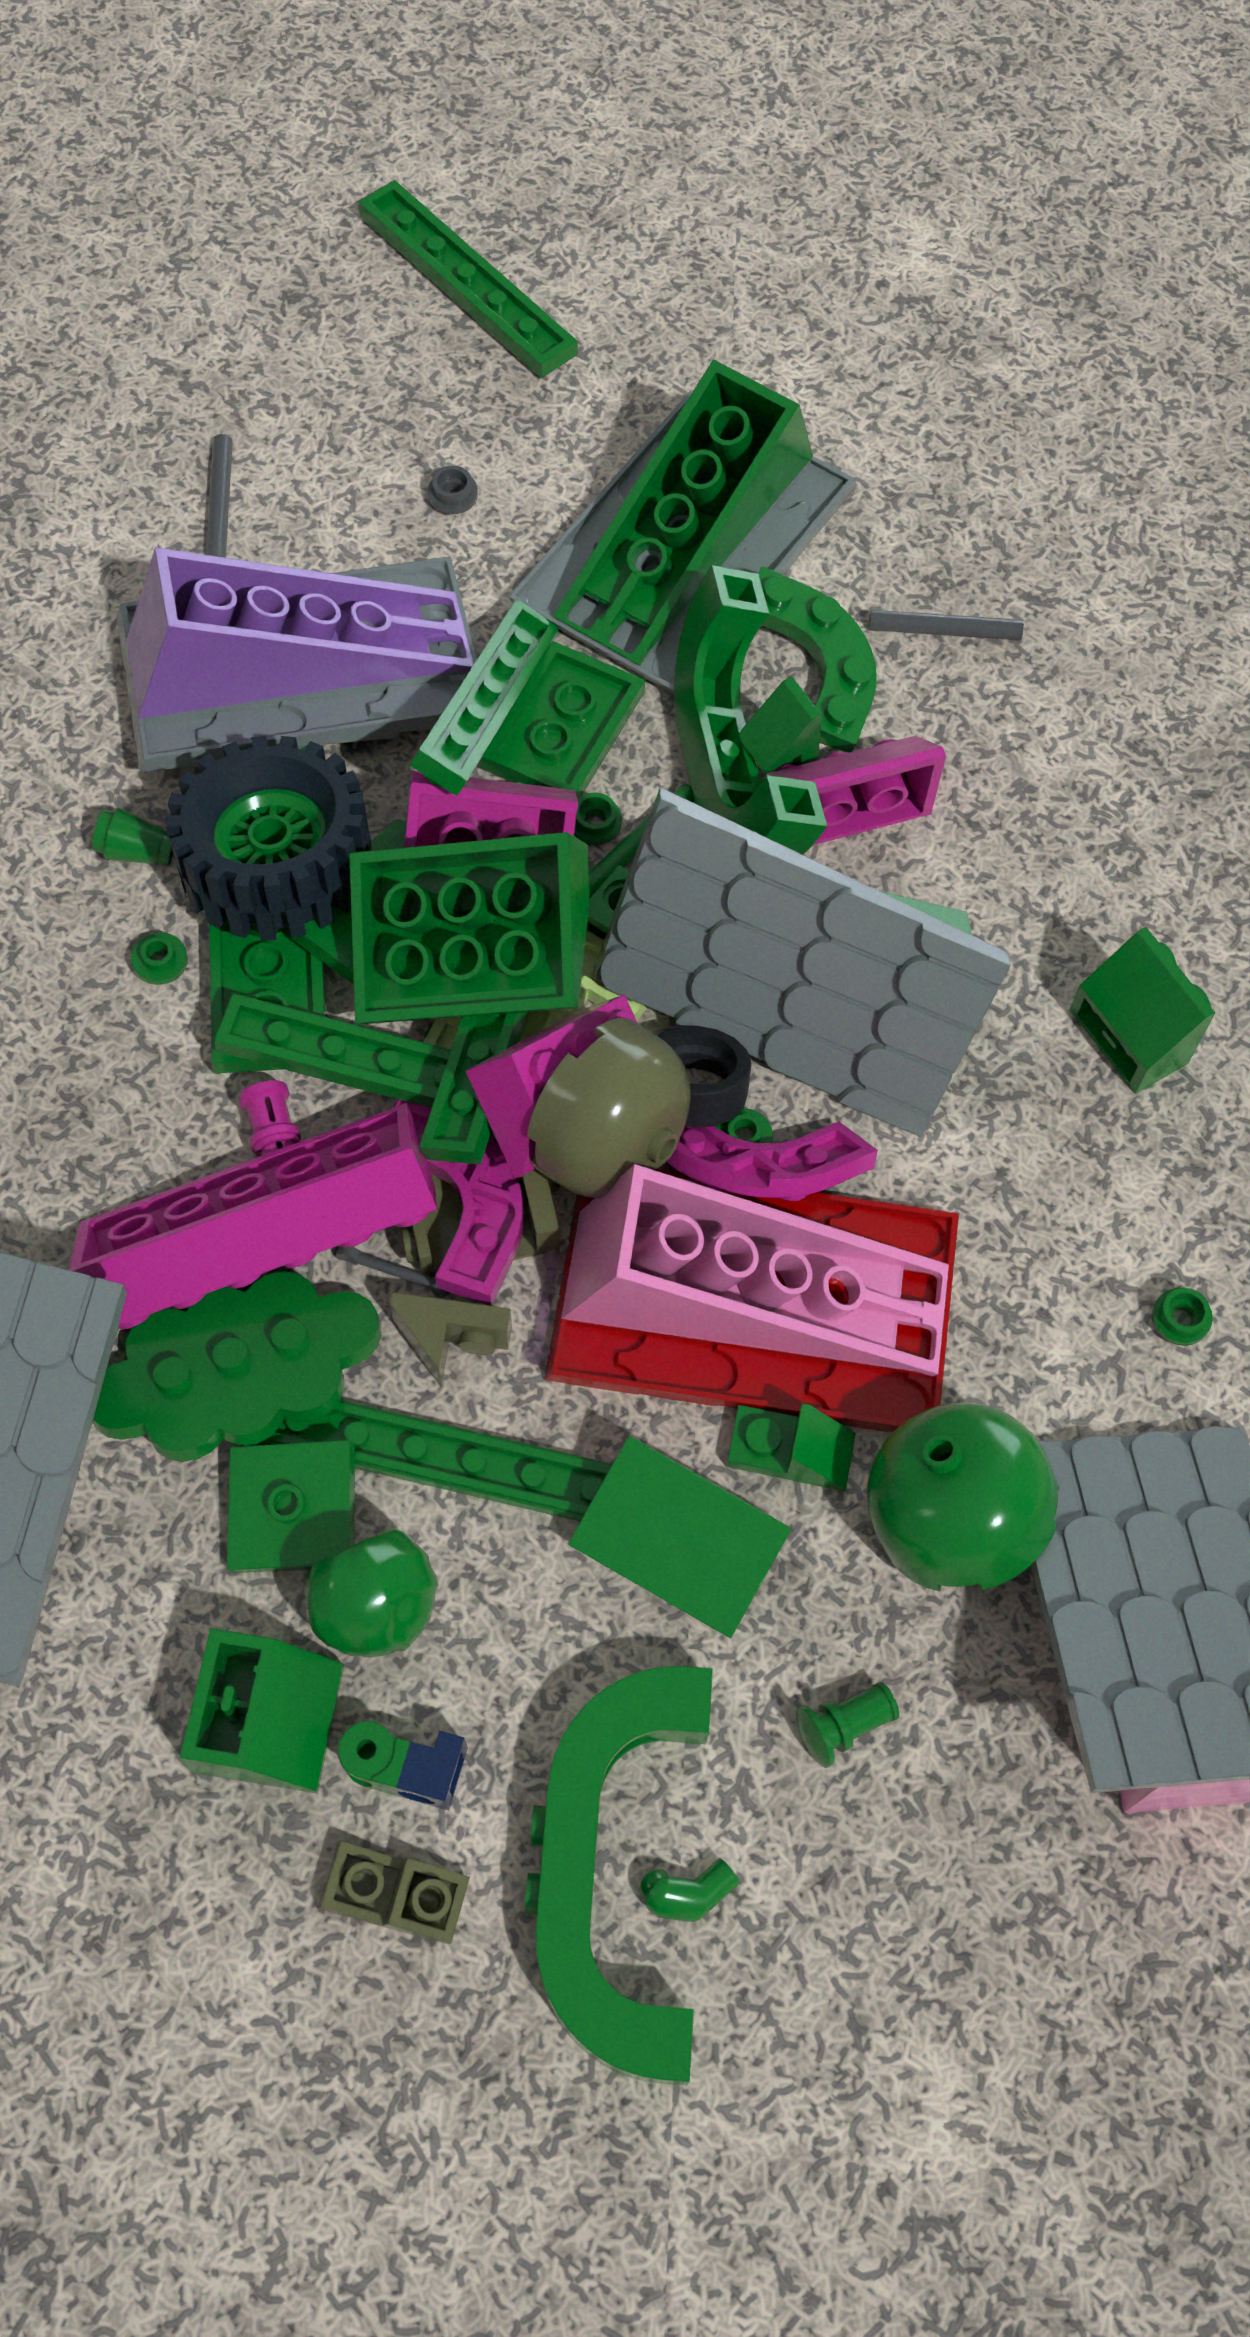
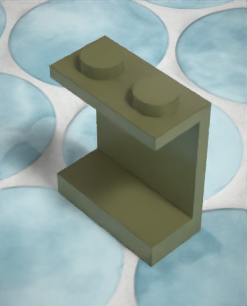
[401,1169,560,1277]

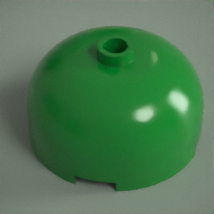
[867,1403,1059,1591]

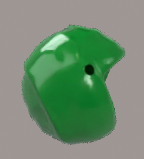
[304,1528,438,1658]

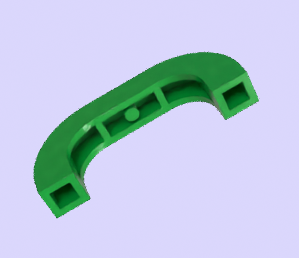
[674,565,828,855]
[524,1666,713,2086]

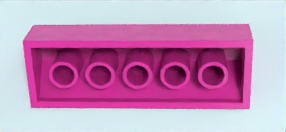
[69,1103,437,1329]

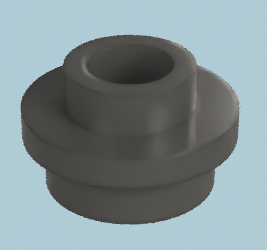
[428,466,478,514]

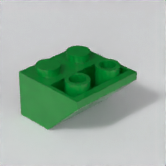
[1069,927,1215,1094]
[179,1628,344,1794]

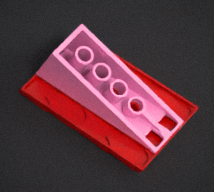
[544,1164,959,1433]

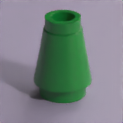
[92,807,173,866]

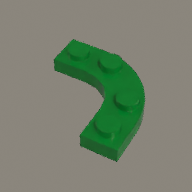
[758,566,877,752]

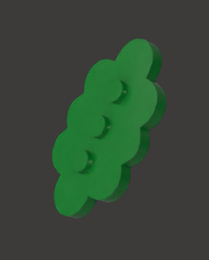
[92,1272,382,1462]

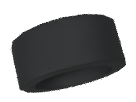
[657,1026,752,1128]

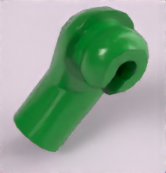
[639,1858,740,1922]

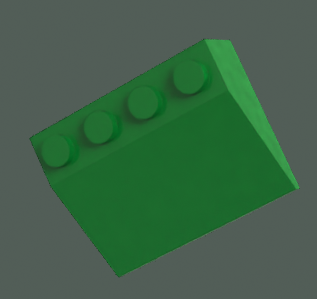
[349,832,590,1025]

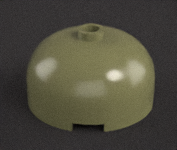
[527,1018,691,1198]

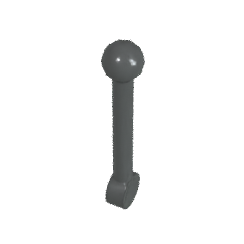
[336,1246,450,1297]

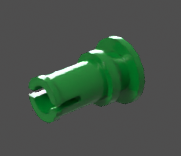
[796,1682,899,1768]

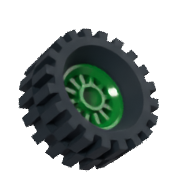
[166,736,372,940]

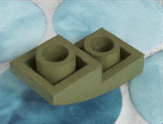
[317,1841,470,1944]

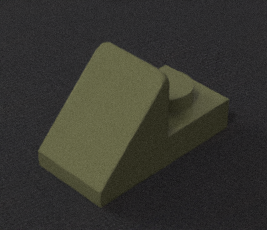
[390,1292,512,1386]

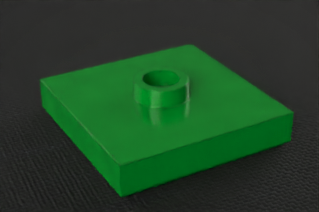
[227,1440,355,1573]

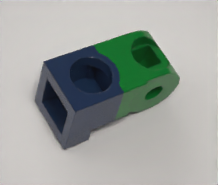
[338,1721,468,1811]

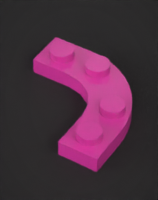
[394,1100,524,1306]
[666,1121,878,1201]

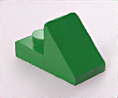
[739,676,821,772]
[726,1403,856,1492]

